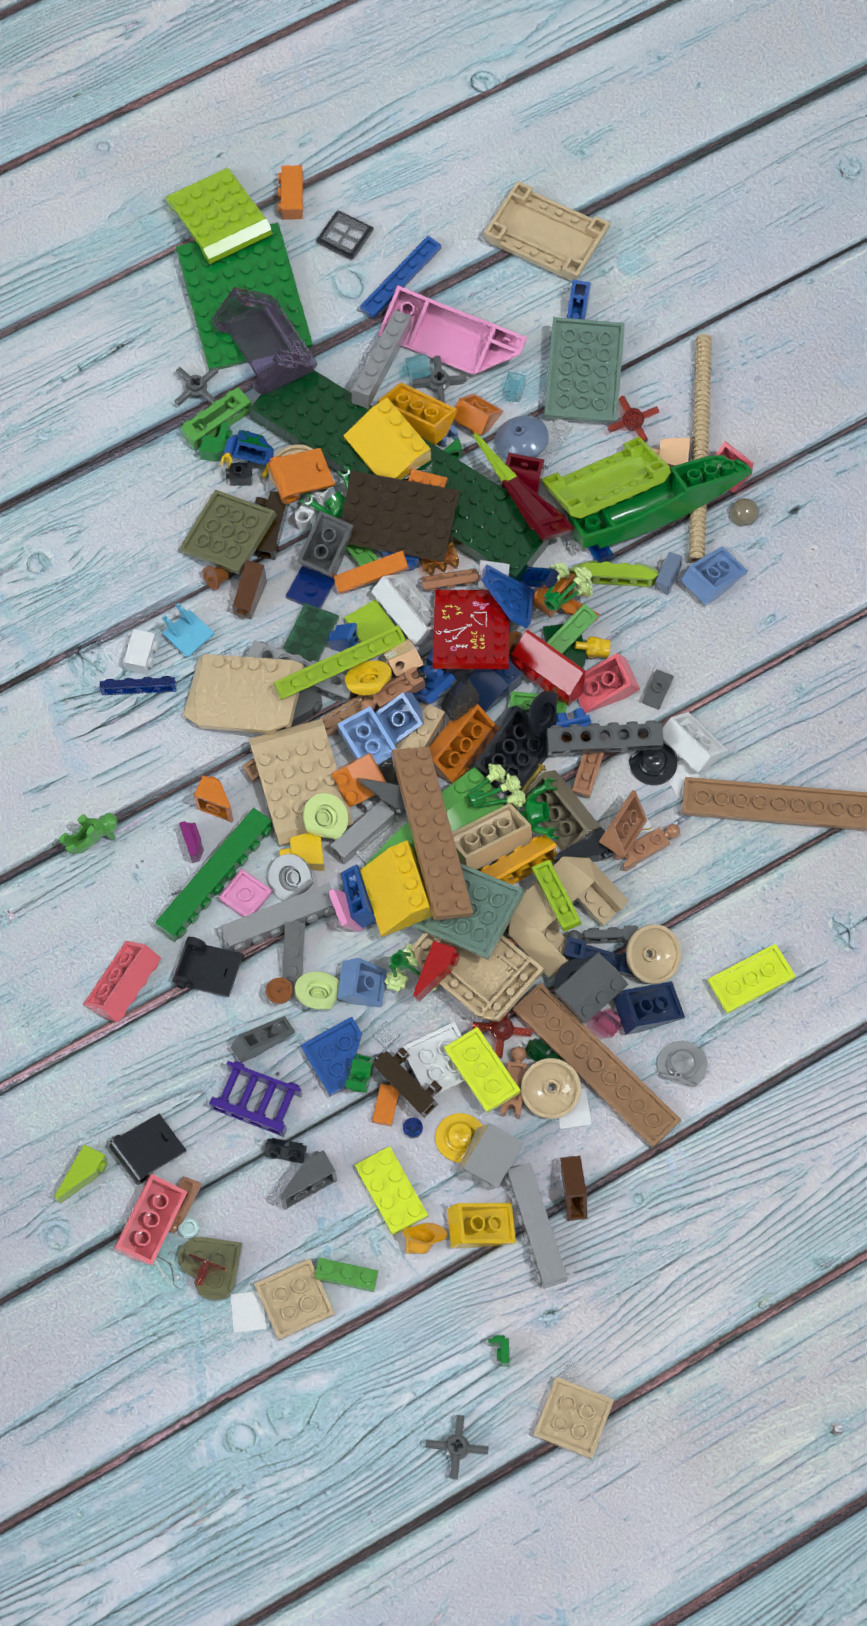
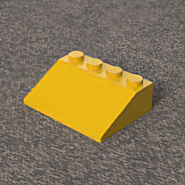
[344,398,431,479]
[360,840,433,937]

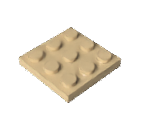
[254,1258,335,1341]
[533,1377,614,1460]

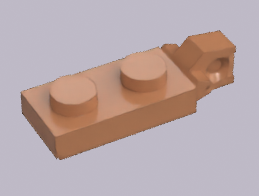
[169,1177,202,1233]

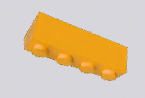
[378,382,457,445]
[480,835,557,885]

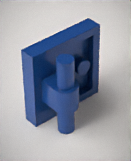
[413,665,456,704]

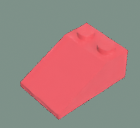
[578,653,640,713]

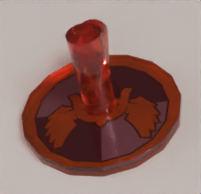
[188,1253,227,1286]

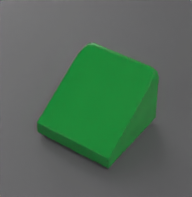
[444,438,462,459]

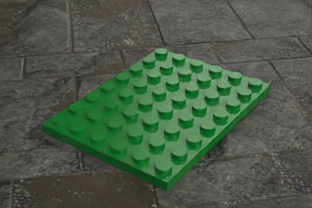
[176,222,313,371]

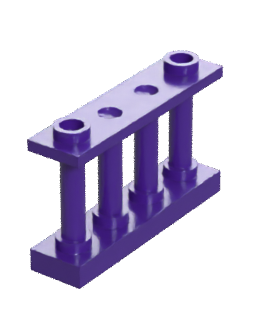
[209,1061,303,1137]

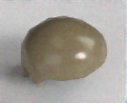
[729,498,759,527]

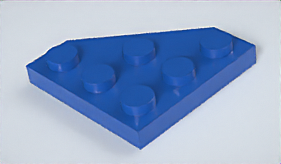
[481,565,534,629]
[300,1017,362,1097]

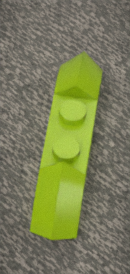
[568,560,660,587]

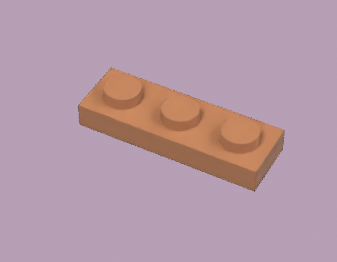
[421,568,479,591]
[572,740,605,798]

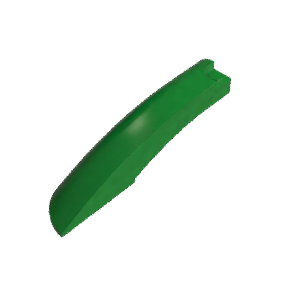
[568,455,752,549]

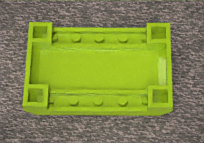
[164,167,272,264]
[541,437,671,518]

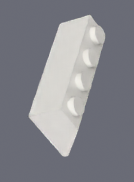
[371,574,434,645]

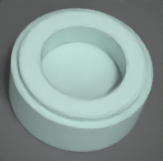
[178,1218,199,1240]

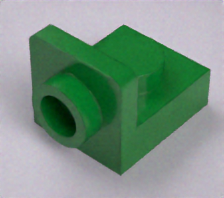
[488,1335,510,1367]

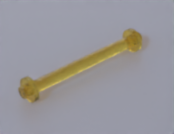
[511,764,546,808]

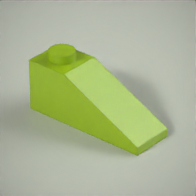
[54,1144,108,1204]

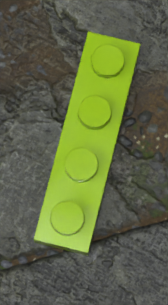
[532,860,581,932]

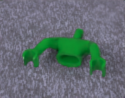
[301,466,350,519]
[519,778,560,840]

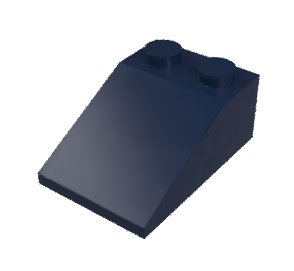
[456,660,523,713]
[613,981,685,1035]

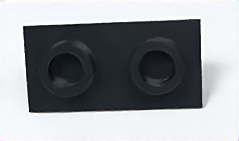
[265,1137,307,1163]

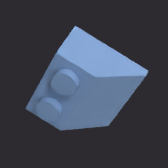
[375,692,424,745]
[337,958,387,1007]

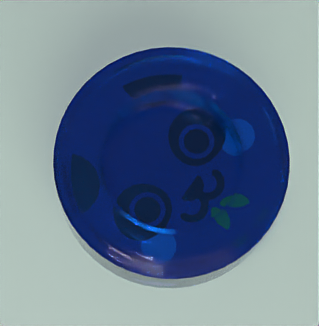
[403,1117,423,1139]

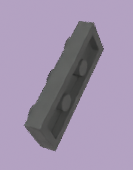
[282,922,305,981]

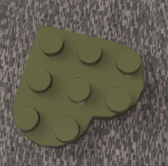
[178,1237,243,1301]

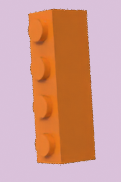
[429,702,496,784]

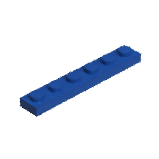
[360,236,442,319]

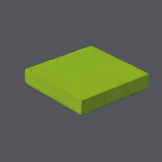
[344,599,395,643]

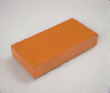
[372,1083,399,1127]

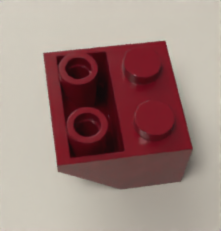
[501,453,544,494]

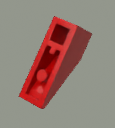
[413,941,460,1002]

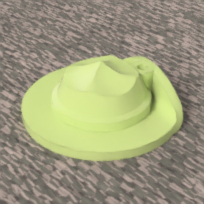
[303,793,348,839]
[295,972,340,1010]

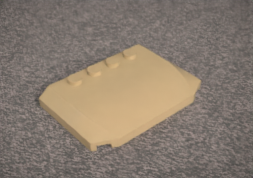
[183,654,305,734]
[412,933,545,1022]

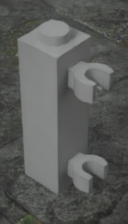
[331,798,395,864]

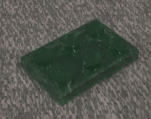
[283,603,339,662]

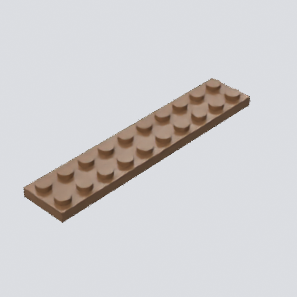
[391,747,473,920]
[682,777,867,831]
[512,983,682,1148]

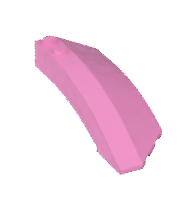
[377,286,527,375]

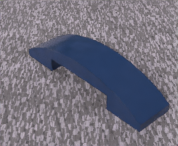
[563,936,636,977]

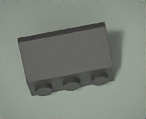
[554,952,629,1024]

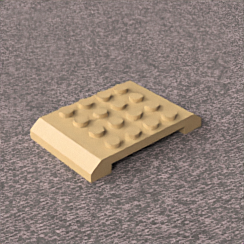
[484,181,611,280]
[249,719,353,847]

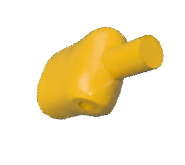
[574,636,610,659]

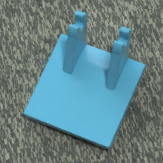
[162,603,215,658]

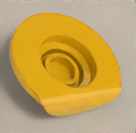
[345,661,392,695]
[435,1113,482,1163]

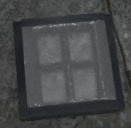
[316,210,374,260]

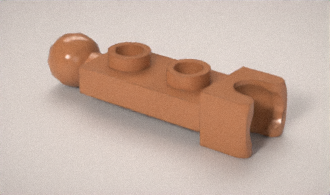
[360,667,426,711]
[615,824,680,872]
[500,1046,527,1119]

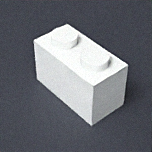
[124,629,159,674]

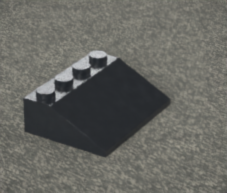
[466,705,548,796]

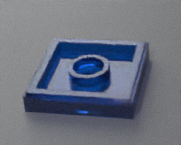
[286,566,335,612]

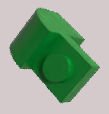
[199,422,233,462]
[345,1053,375,1093]

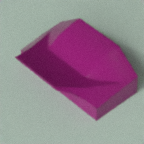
[179,821,204,863]

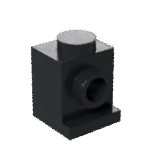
[226,461,253,486]

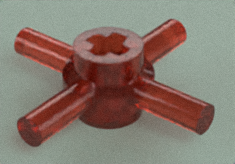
[607,396,659,443]
[472,1013,532,1059]

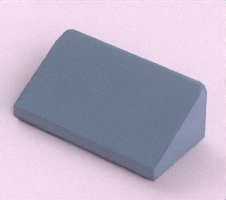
[656,552,682,595]

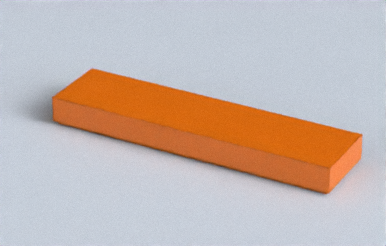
[334,550,409,594]

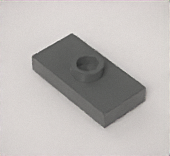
[642,669,674,710]

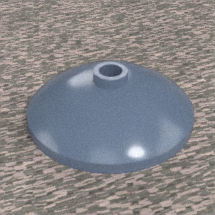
[495,415,549,460]

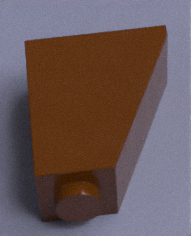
[233,560,267,620]
[560,1156,588,1221]

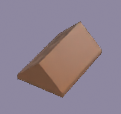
[599,790,648,857]

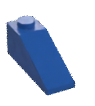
[567,279,592,320]
[341,864,376,928]

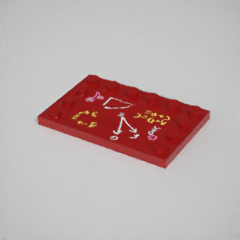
[433,589,509,669]

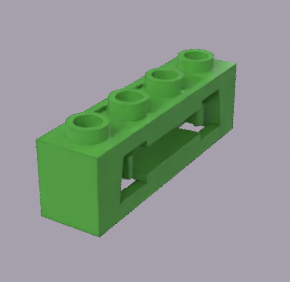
[181,387,252,451]

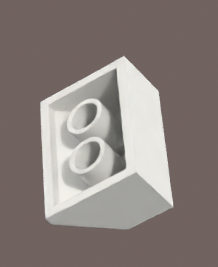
[662,712,728,773]

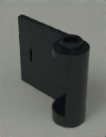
[172,936,244,997]
[109,1113,187,1185]

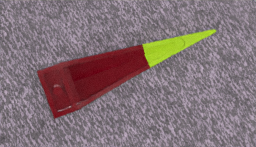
[473,432,574,541]

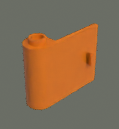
[268,448,335,504]

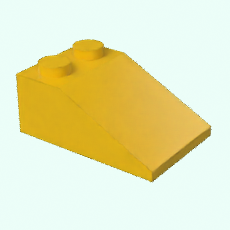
[447,1203,516,1248]

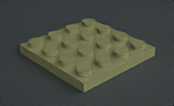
[179,489,277,575]

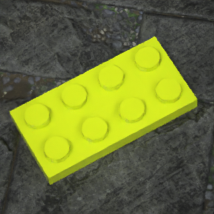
[707,943,796,1014]
[444,1027,521,1113]
[355,1146,428,1236]

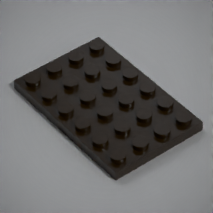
[341,471,460,563]

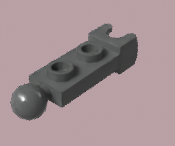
[567,925,638,946]

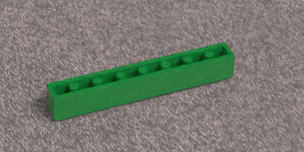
[155,807,273,942]

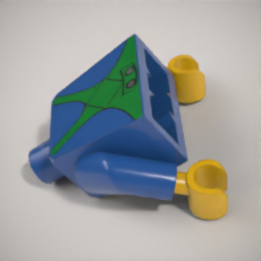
[219,430,274,478]

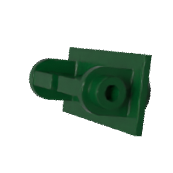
[525,1038,563,1062]

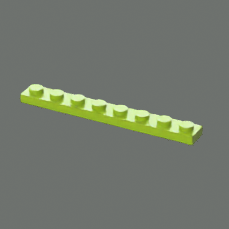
[273,625,406,700]

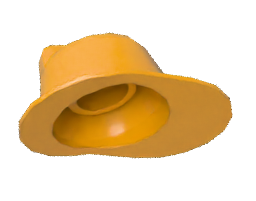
[402,1223,447,1254]

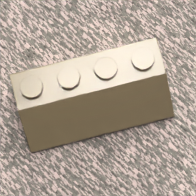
[525,770,601,851]

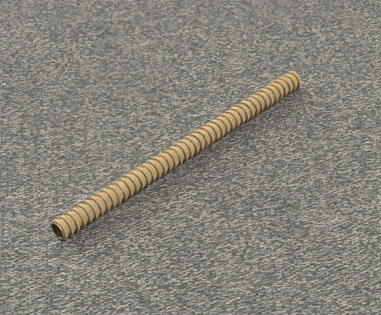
[688,334,712,563]

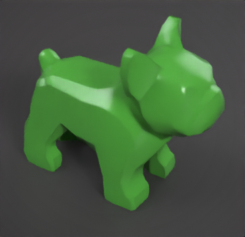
[59,813,118,854]

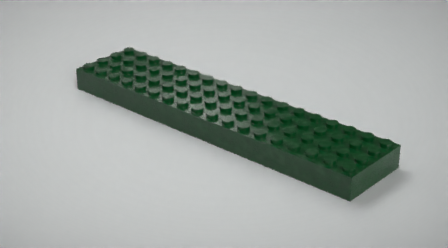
[250,357,554,582]

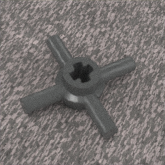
[412,355,467,403]
[174,367,218,406]
[425,1415,489,1480]

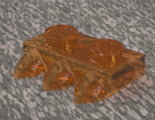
[419,543,459,576]

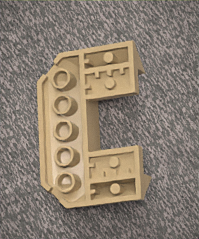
[508,857,629,978]

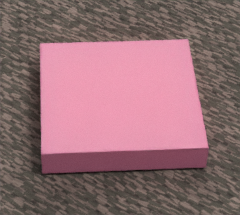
[218,869,273,917]
[329,889,365,932]

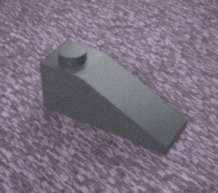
[277,688,323,731]
[357,778,406,814]
[231,1016,295,1063]

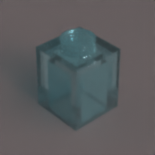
[403,354,431,383]
[502,371,526,403]

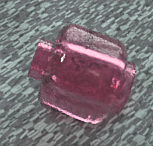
[592,1008,622,1038]

